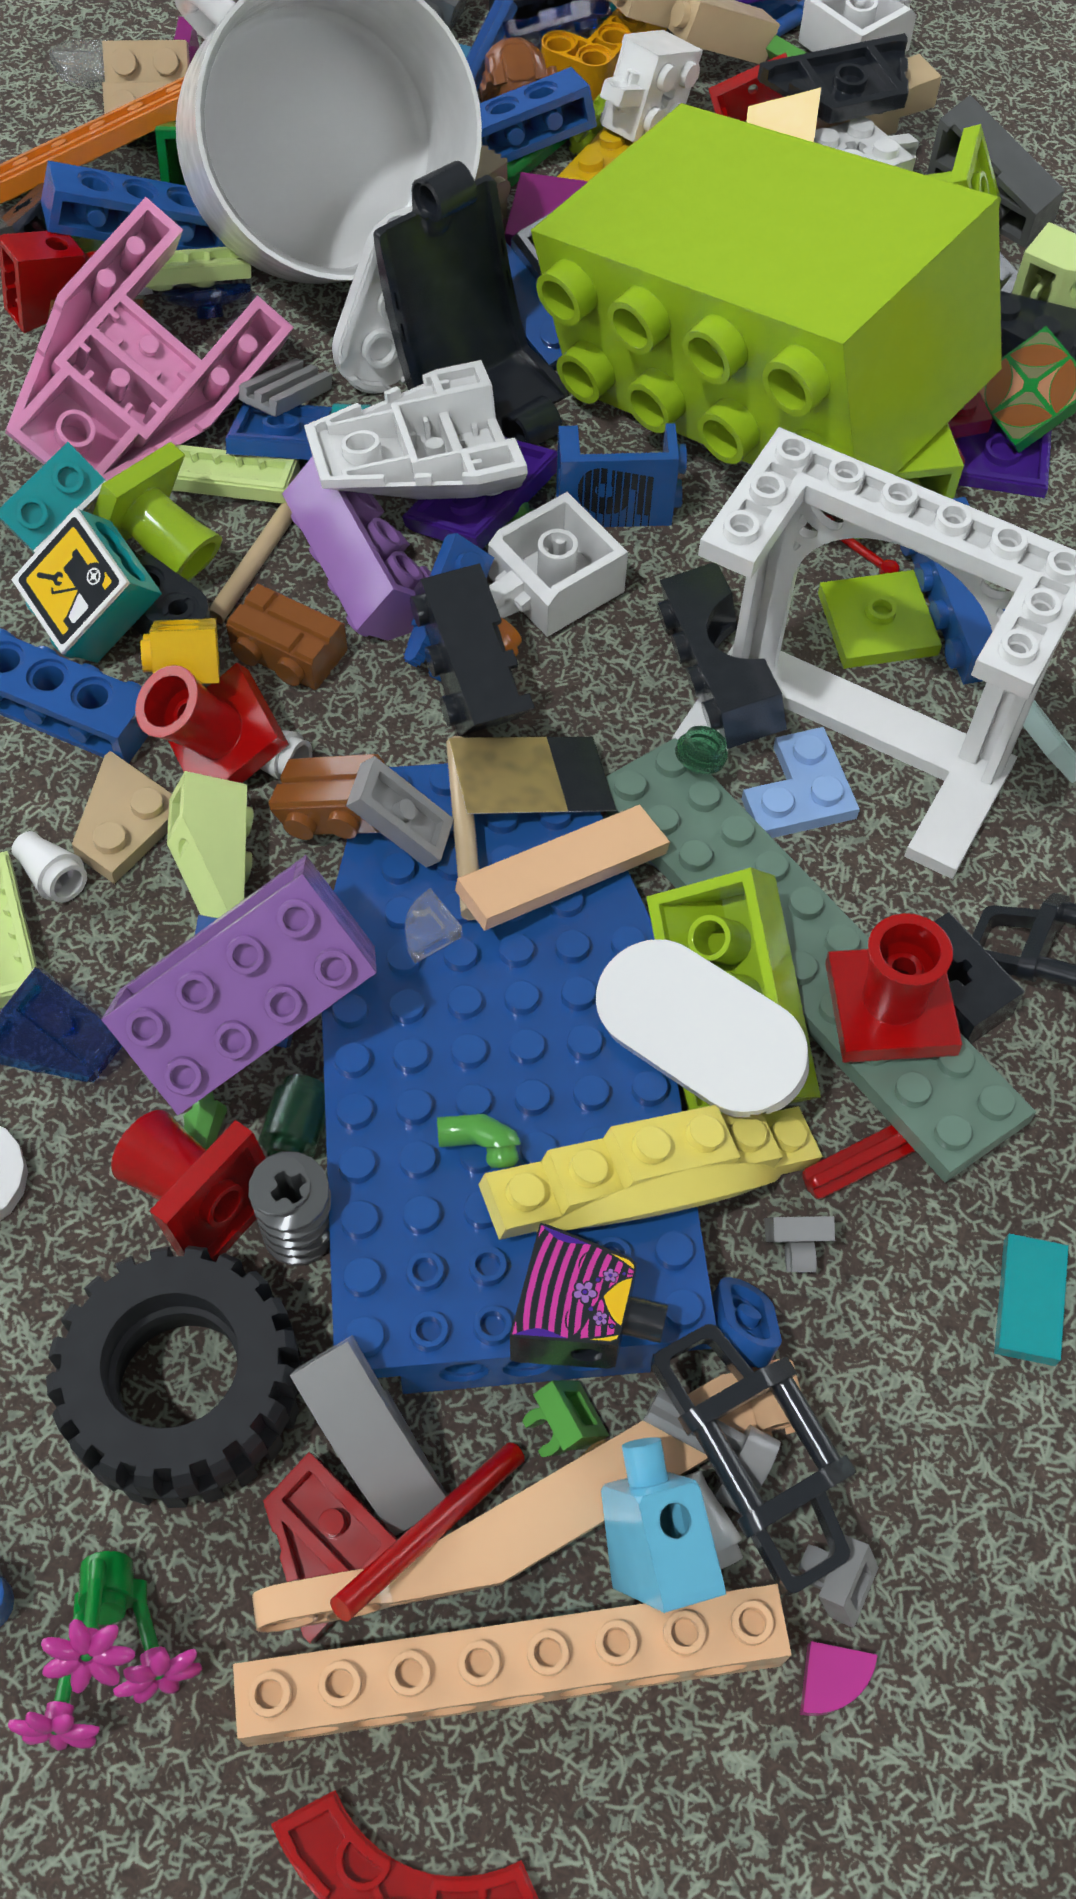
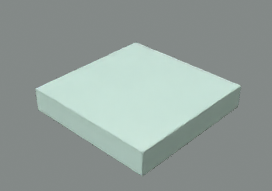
[1023,700,1076,783]

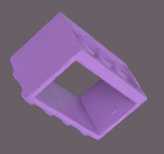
[101,855,377,1115]

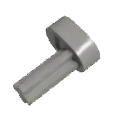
[643,1389,781,1514]

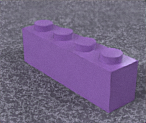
[282,456,431,641]

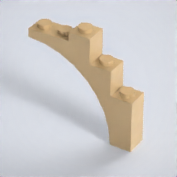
[606,0,780,64]

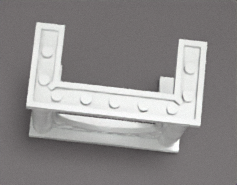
[672,427,1076,879]

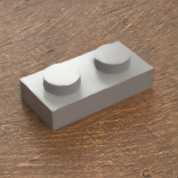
[346,756,454,867]

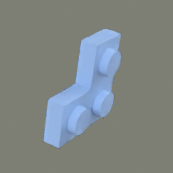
[741,727,860,838]

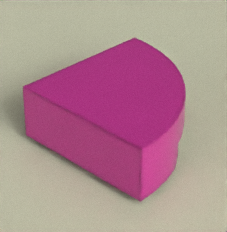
[800,1641,877,1716]

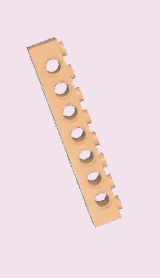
[233,1584,792,1747]

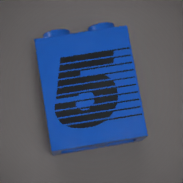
[556,423,687,527]

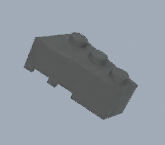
[927,95,1065,248]

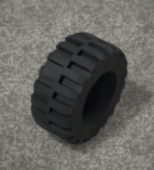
[46,1245,301,1508]

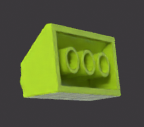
[647,867,821,1113]

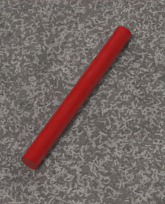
[330,1442,525,1622]

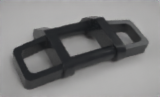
[972,893,1076,987]
[651,1324,857,1595]

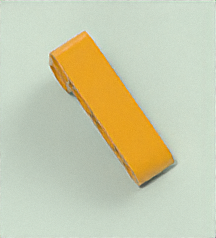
[541,8,667,100]

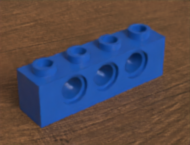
[480,67,597,163]
[41,160,227,250]
[0,628,149,763]

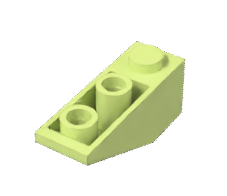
[167,771,254,918]

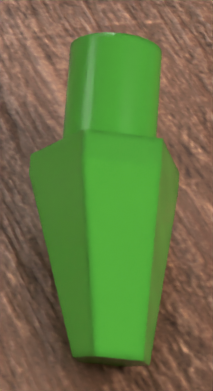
[183,1091,227,1149]

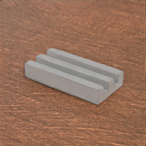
[239,358,333,417]

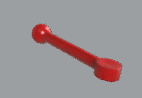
[826,515,899,574]

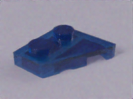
[503,0,612,39]
[0,967,122,1083]

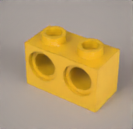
[140,618,220,684]

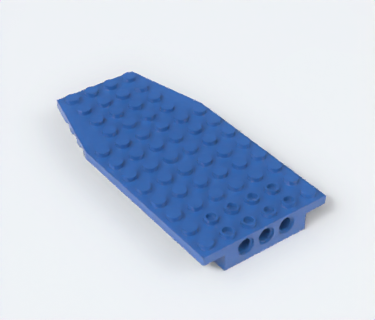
[322,763,716,1394]

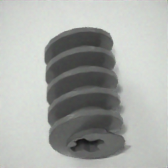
[249,1152,331,1266]

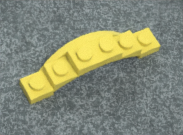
[478,1105,823,1240]

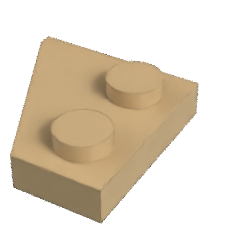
[72,751,172,884]

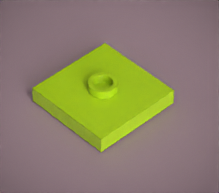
[818,570,942,669]

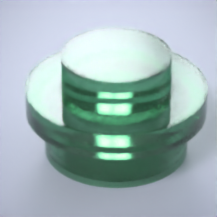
[675,726,728,774]

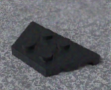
[757,33,909,124]

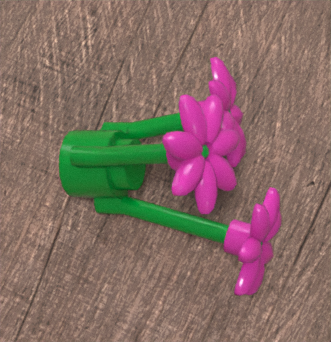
[8,1551,202,1751]

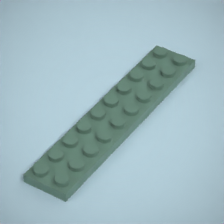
[606,738,1036,1183]

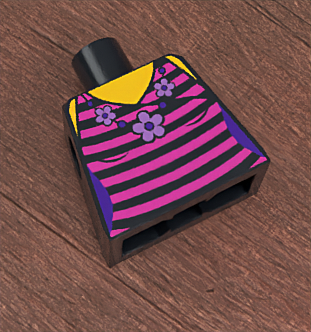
[510,1223,669,1369]

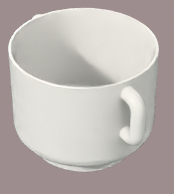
[174,0,482,284]

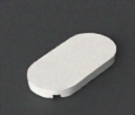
[332,207,412,394]
[596,939,809,1117]

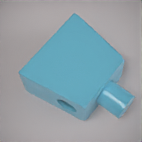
[601,1437,726,1613]

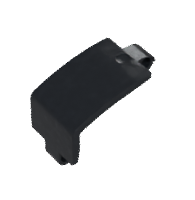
[373,161,569,446]

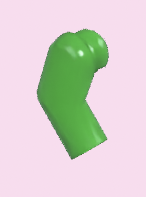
[437,1114,521,1168]

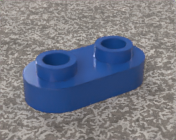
[712,1277,782,1369]

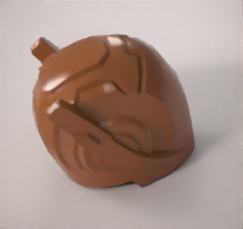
[479,37,557,103]

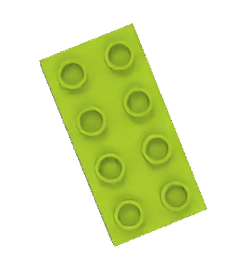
[531,103,1002,475]

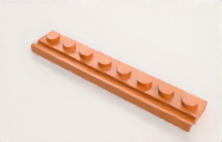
[0,76,185,204]

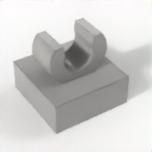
[764,1216,835,1272]
[798,1535,879,1628]

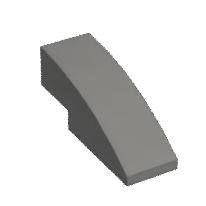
[290,1335,447,1536]

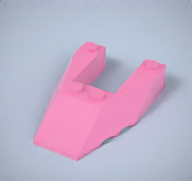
[5,197,294,481]

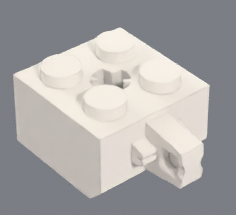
[798,0,916,52]
[600,30,703,142]
[814,117,919,171]
[488,492,628,637]

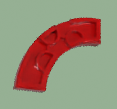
[271,1790,539,1899]

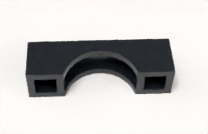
[656,562,787,749]

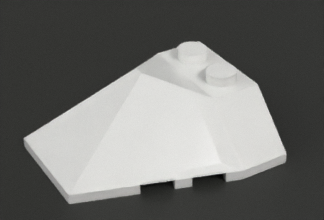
[304,360,528,499]

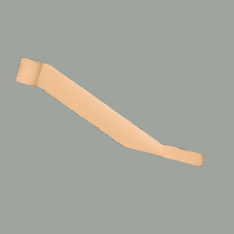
[252,1359,801,1632]

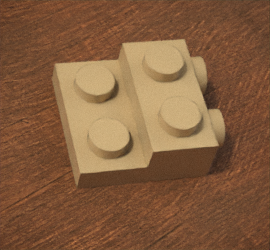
[102,40,190,140]

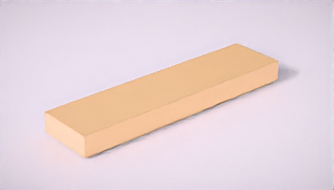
[455,804,670,931]

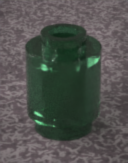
[258,1074,326,1158]

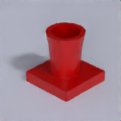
[135,663,289,783]
[825,913,963,1063]
[111,1110,266,1262]

